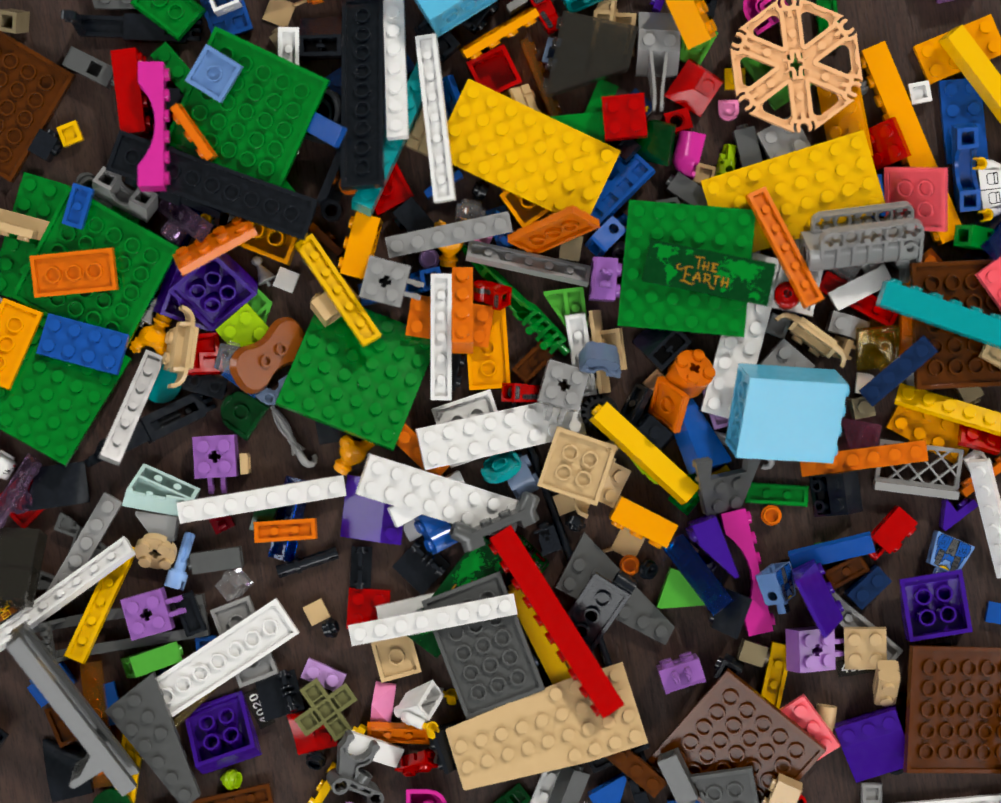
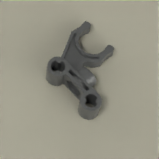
[326,730,384,803]

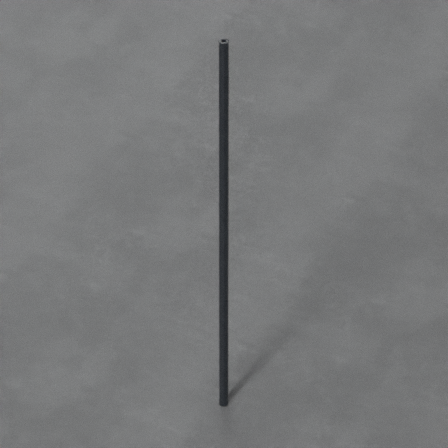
[508,391,648,763]

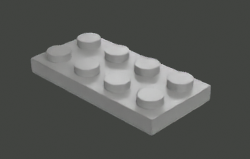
[210,595,279,688]

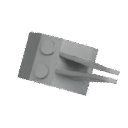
[635,12,681,112]

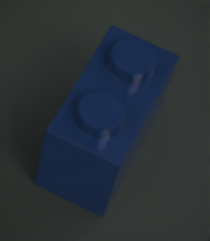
[843,564,892,610]

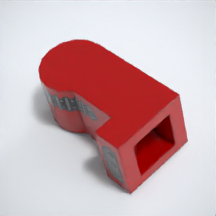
[530,0,564,35]
[473,280,512,311]
[501,383,540,402]

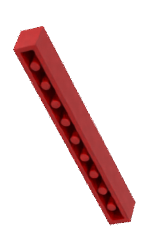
[488,525,625,719]

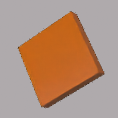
[648,376,690,434]

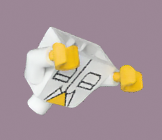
[972,157,1001,223]
[394,680,458,739]

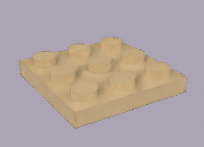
[537,426,617,506]

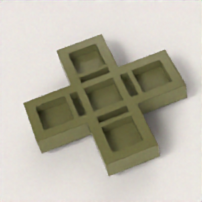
[294,677,358,742]

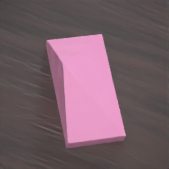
[370,681,397,722]

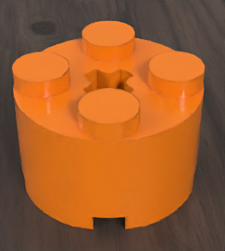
[666,349,716,398]

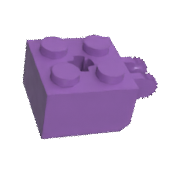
[589,257,622,302]
[192,434,240,494]
[120,587,187,641]
[785,626,844,673]
[656,651,706,695]

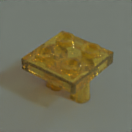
[856,325,900,371]

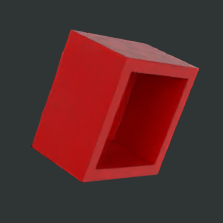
[466,44,522,94]
[601,93,648,142]

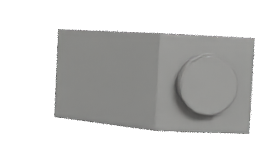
[824,310,870,343]
[135,510,180,543]

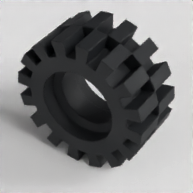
[581,394,619,432]

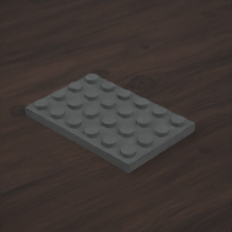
[421,571,545,720]

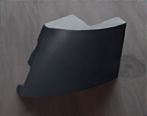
[23,461,90,512]
[43,738,94,803]

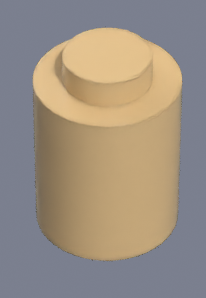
[816,704,837,732]

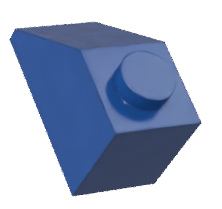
[588,772,627,803]

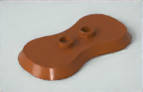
[229,317,305,394]

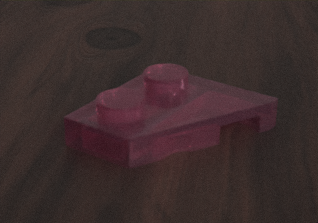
[841,418,882,449]

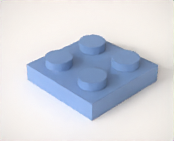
[185,44,244,103]

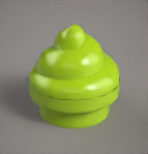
[220,769,243,790]

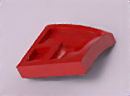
[664,58,724,117]
[188,333,221,375]
[287,710,339,755]

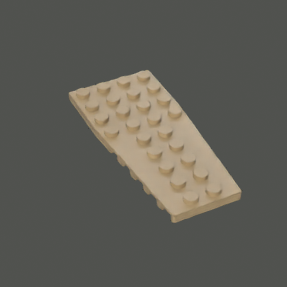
[445,662,648,790]

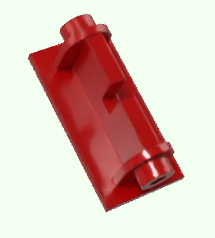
[395,749,438,777]

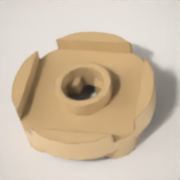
[134,533,177,570]

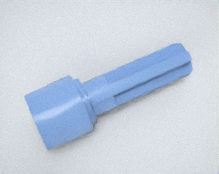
[164,532,195,591]

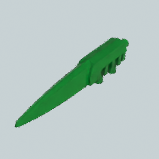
[462,244,571,357]

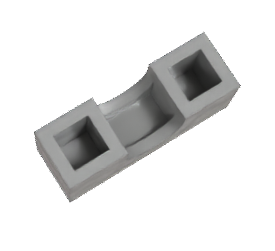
[92,166,158,223]

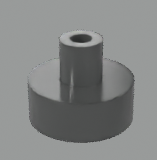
[611,239,625,261]

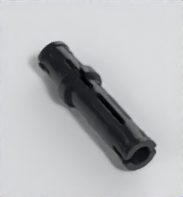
[276,546,339,578]

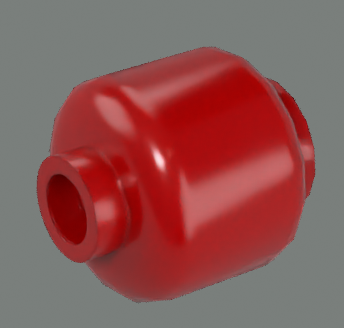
[774,281,800,310]

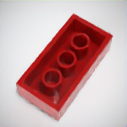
[110,47,155,138]

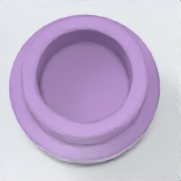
[419,249,439,269]

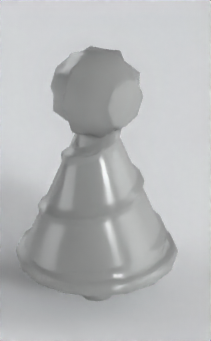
[251,255,276,287]
[139,296,157,328]

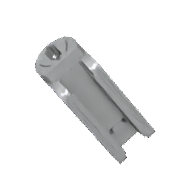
[800,201,924,283]

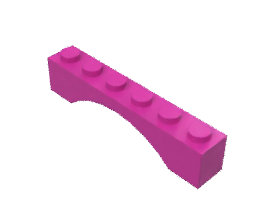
[138,61,170,192]
[719,507,776,636]

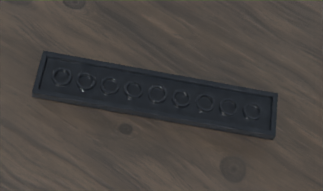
[341,0,385,191]
[105,130,319,241]

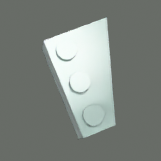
[122,463,201,517]

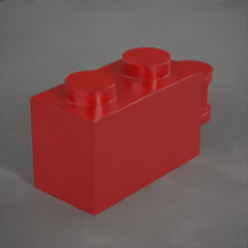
[867,505,918,561]

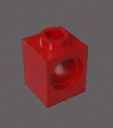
[660,107,693,134]

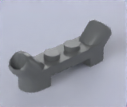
[449,491,540,552]

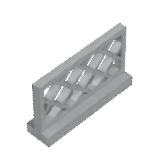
[872,439,964,500]

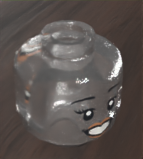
[455,198,486,221]

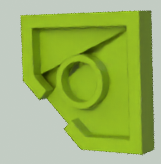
[215,303,269,347]

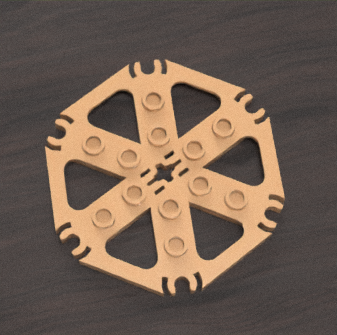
[730,0,863,133]

